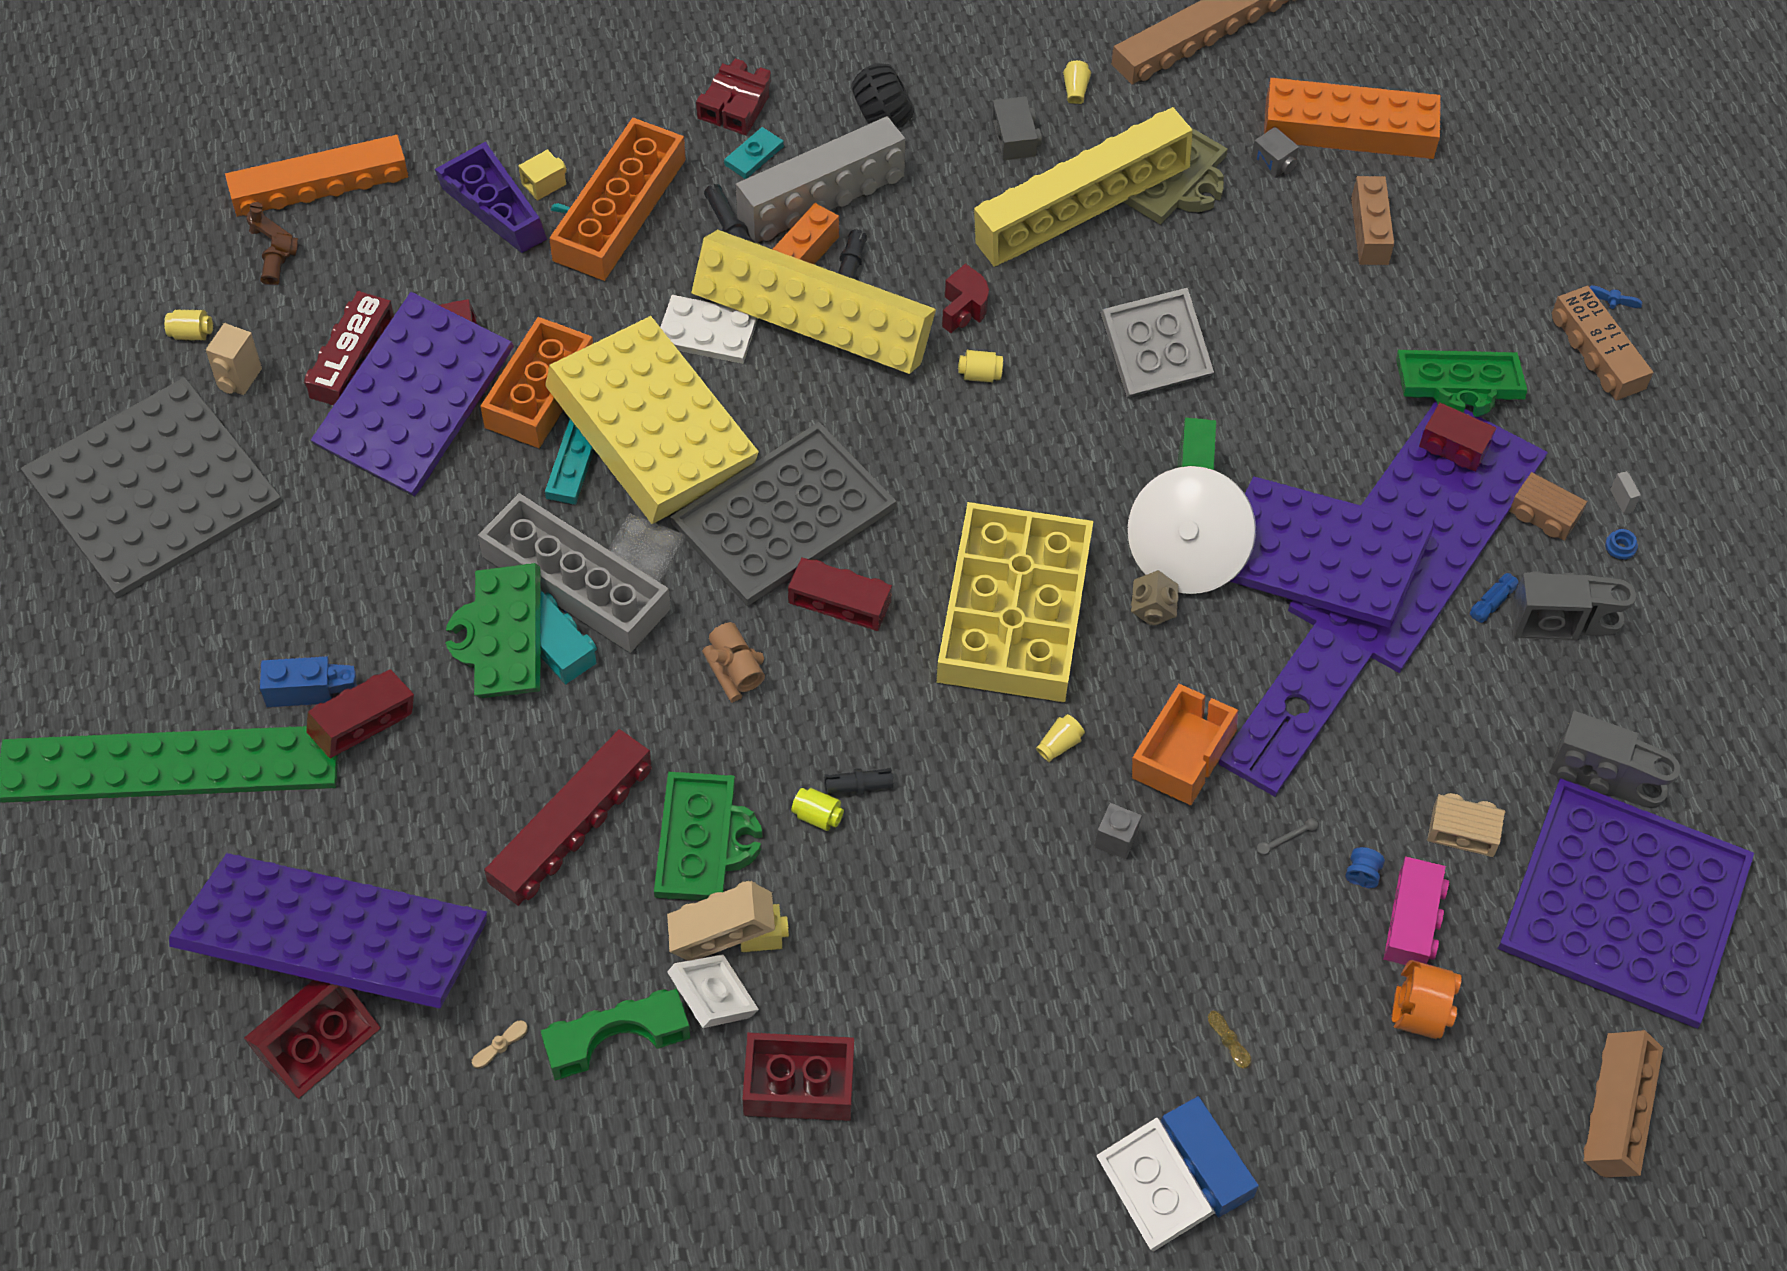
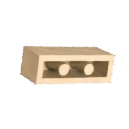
[667,881,775,961]

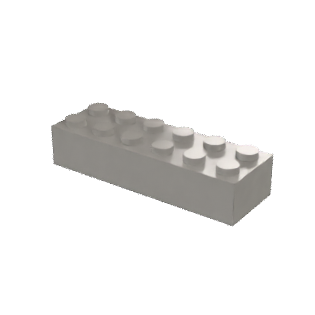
[736,116,906,243]
[478,493,671,653]

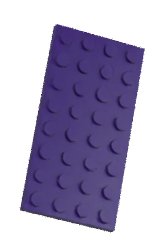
[169,853,487,1009]

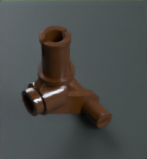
[247,202,298,285]

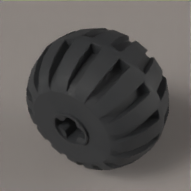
[852,63,914,129]

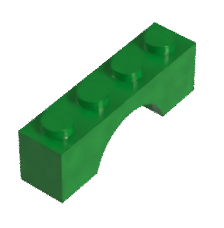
[540,989,690,1081]

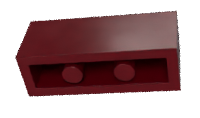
[788,557,892,631]
[306,669,414,758]

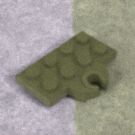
[1124,128,1228,225]

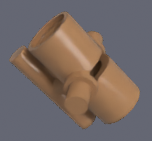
[702,622,765,703]

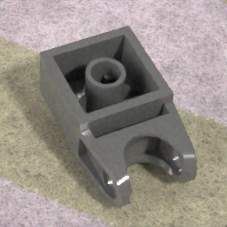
[1510,571,1636,640]
[1549,711,1680,807]

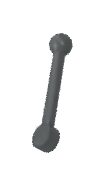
[1257,818,1318,856]

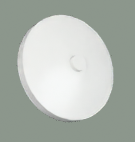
[1128,466,1256,594]

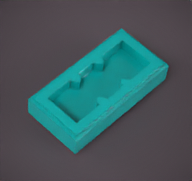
[724,127,784,179]

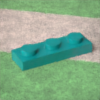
[545,419,594,505]

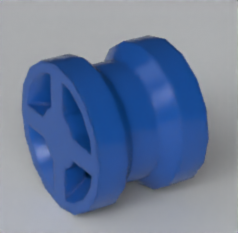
[1345,847,1385,888]

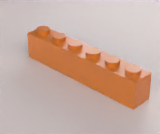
[225,135,408,217]

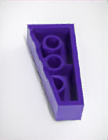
[435,142,547,253]

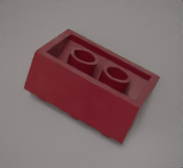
[244,980,380,1099]

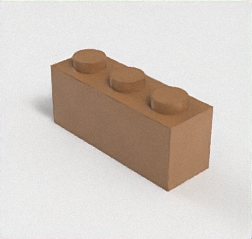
[1351,176,1394,265]

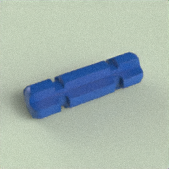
[1470,573,1518,623]

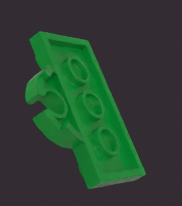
[1396,350,1527,417]
[445,563,541,698]
[654,772,763,901]

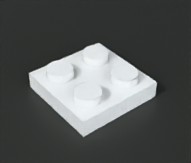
[668,955,759,1028]

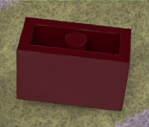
[1419,402,1496,472]

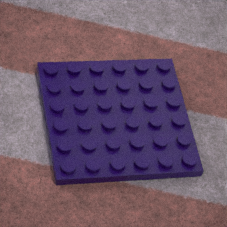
[1498,778,1754,1029]

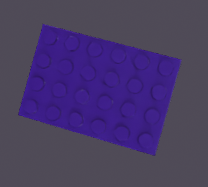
[311,292,514,497]
[1230,476,1433,628]

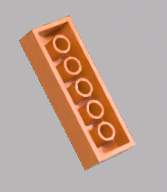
[1264,78,1440,159]
[549,118,686,281]

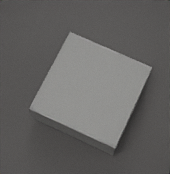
[1610,471,1641,514]

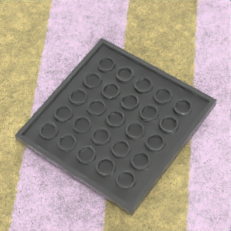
[21,377,283,599]

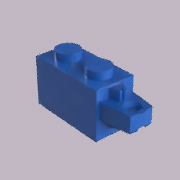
[260,656,356,707]

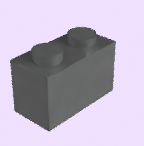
[992,96,1042,160]

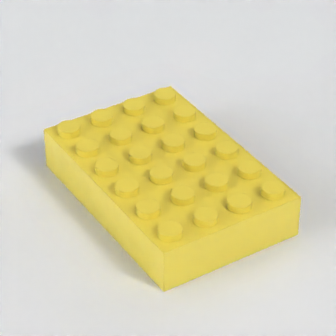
[545,316,759,524]
[936,502,1093,702]

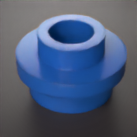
[1605,529,1638,559]

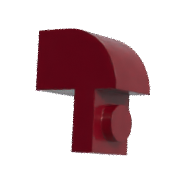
[942,263,989,333]

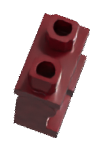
[696,58,771,136]

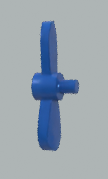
[1590,286,1642,309]

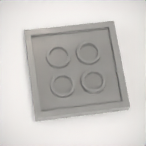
[1100,288,1214,398]

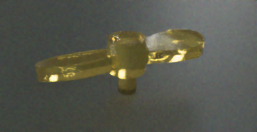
[1208,1011,1251,1068]

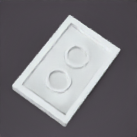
[660,295,758,364]
[1096,1118,1215,1252]

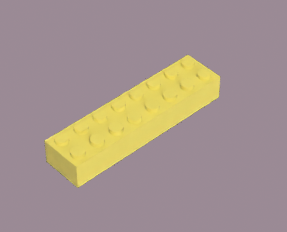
[974,107,1192,267]
[691,230,936,374]

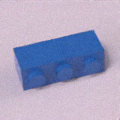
[1161,1096,1259,1218]

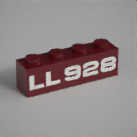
[304,291,394,406]

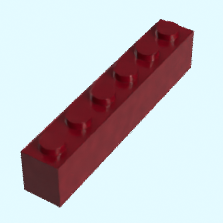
[484,729,651,906]

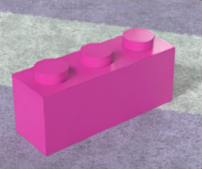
[1383,856,1449,965]

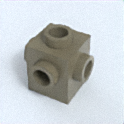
[1131,570,1179,625]

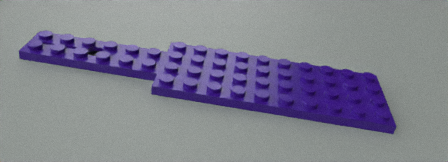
[1218,401,1548,797]

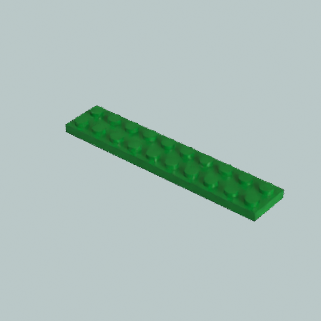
[0,726,338,803]

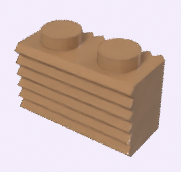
[1509,472,1588,541]

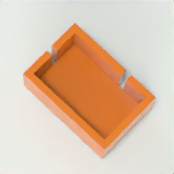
[1132,684,1238,805]

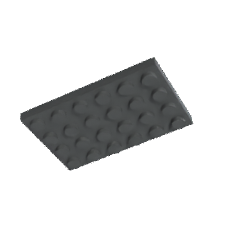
[671,422,897,606]

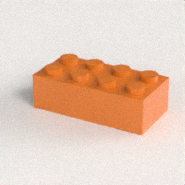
[481,317,593,448]

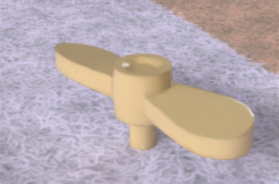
[472,1020,527,1069]

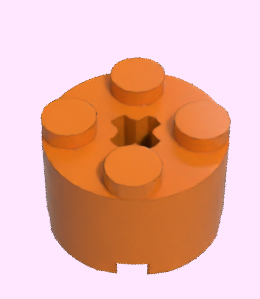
[1391,960,1461,1039]

